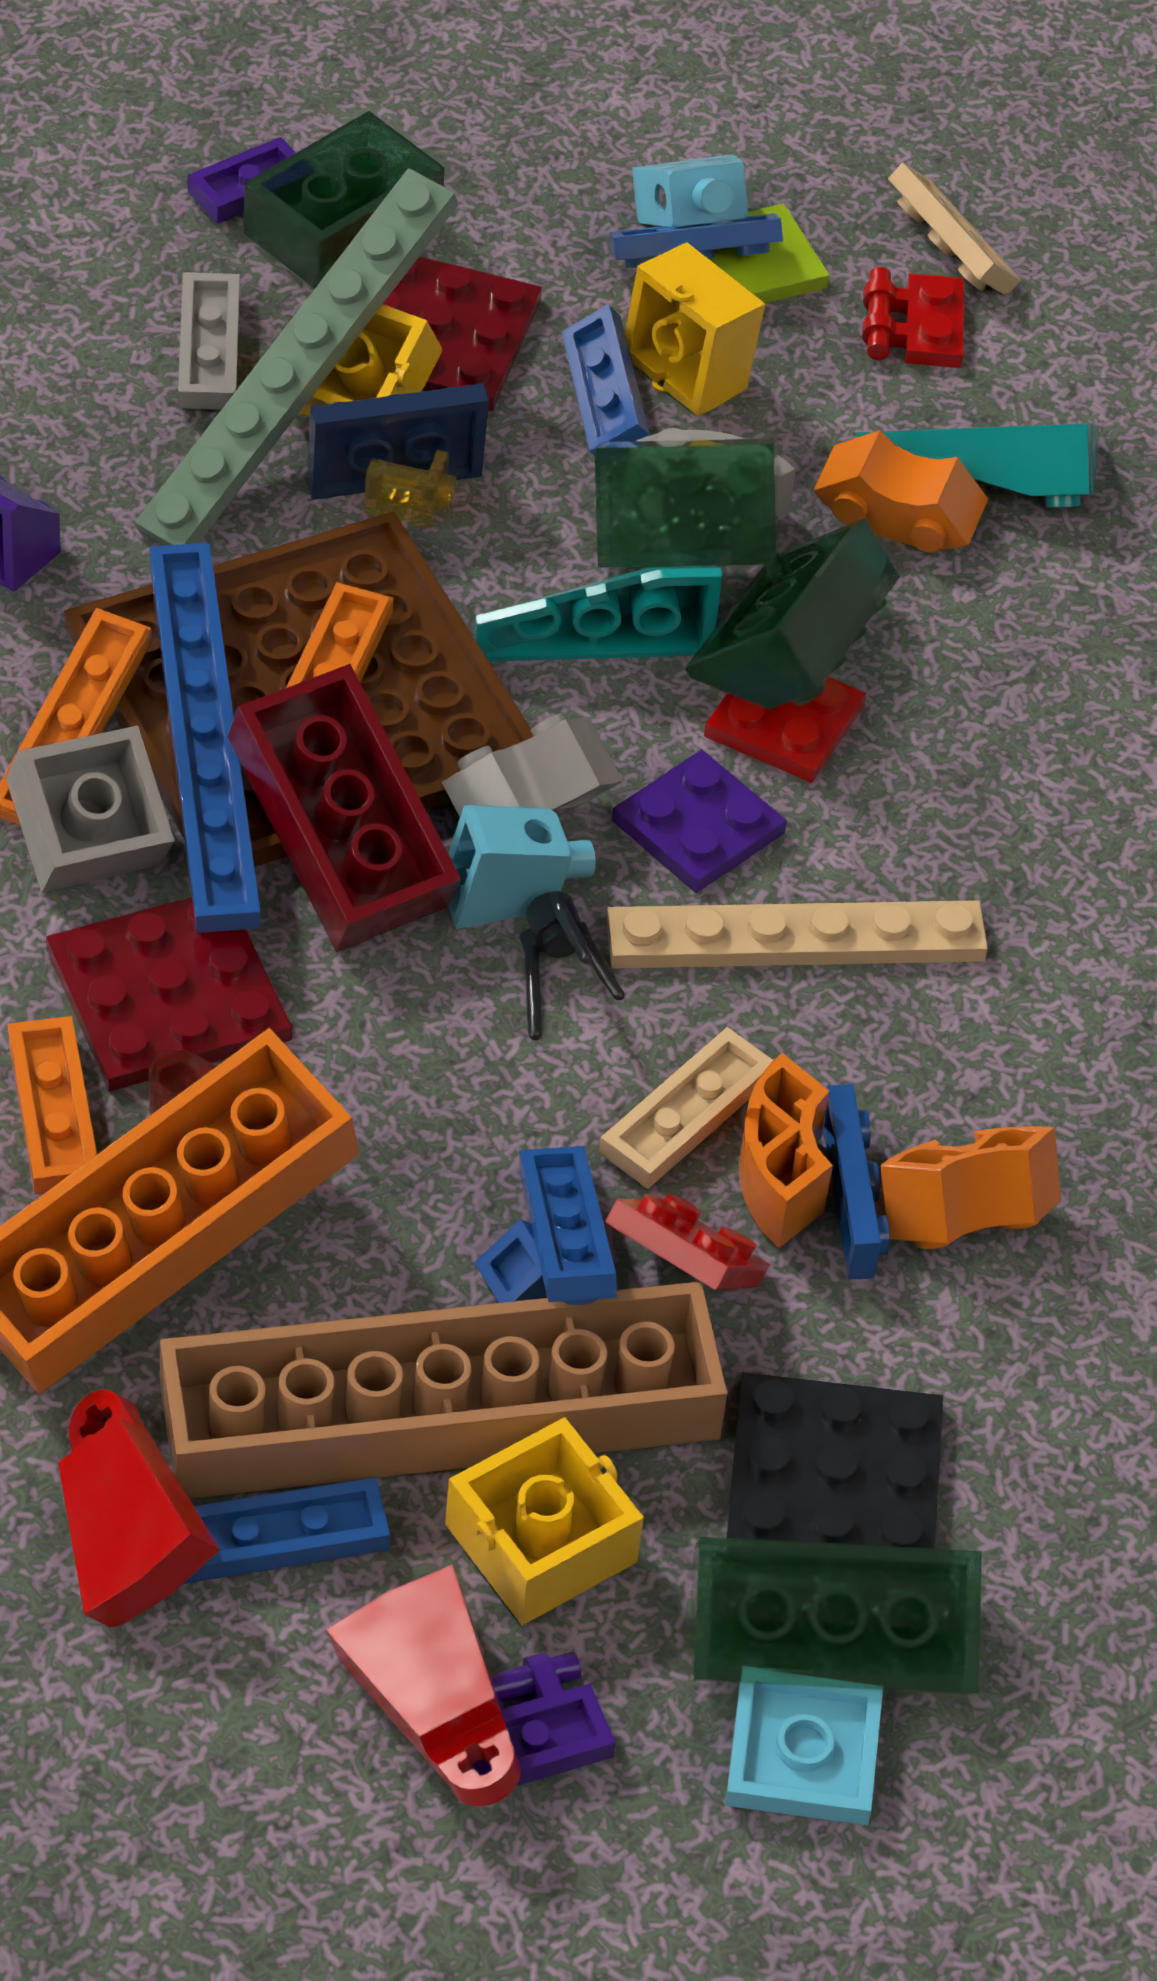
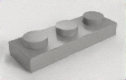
[178,272,240,410]

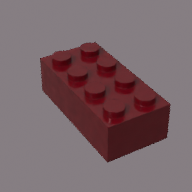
[227,664,461,952]

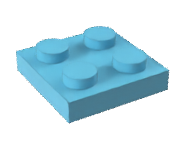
[725,1668,883,1826]

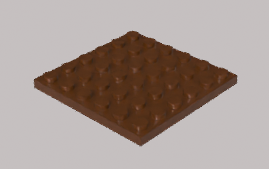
[64,511,533,867]

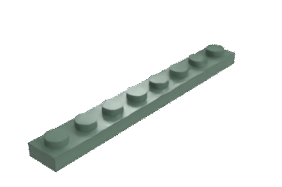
[134,168,459,545]

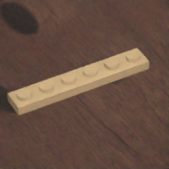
[606,900,988,968]

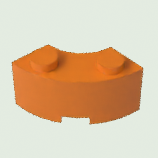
[813,430,988,553]
[739,1053,833,1248]
[881,1126,1061,1249]

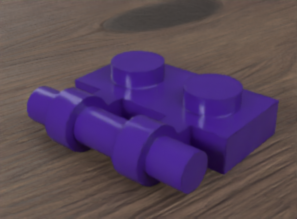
[472,1651,616,1786]

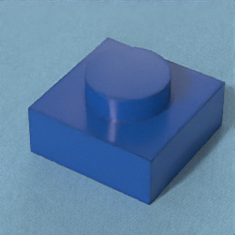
[474,1219,546,1303]

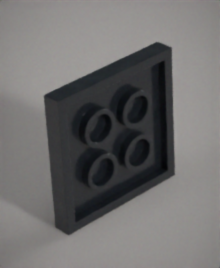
[724,1372,943,1579]

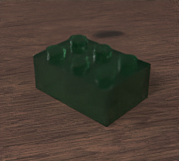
[244,111,445,289]
[594,438,779,568]

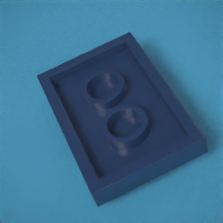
[307,383,489,500]

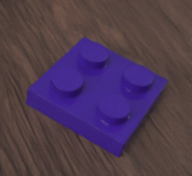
[612,749,787,893]

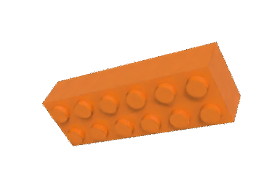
[0,1028,360,1395]

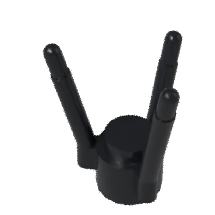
[519,891,625,1040]

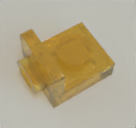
[364,450,456,528]

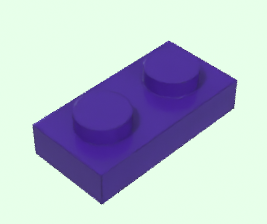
[187,137,311,224]

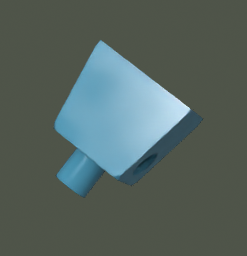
[632,154,748,227]
[448,805,596,929]

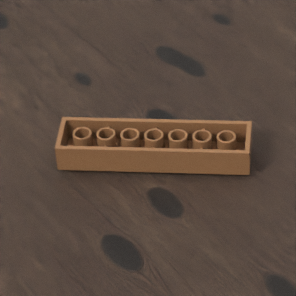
[160,1282,727,1499]

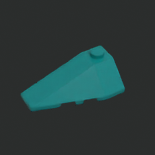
[856,424,1099,507]
[474,566,722,662]

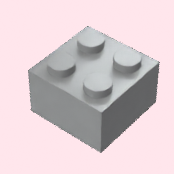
[6,725,175,893]

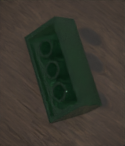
[685,518,900,709]
[691,1537,982,1695]

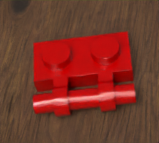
[862,267,964,368]

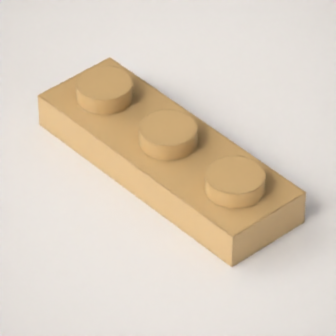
[888,162,1021,295]
[599,1027,773,1189]

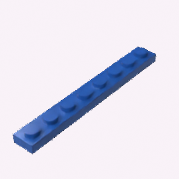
[149,543,260,933]

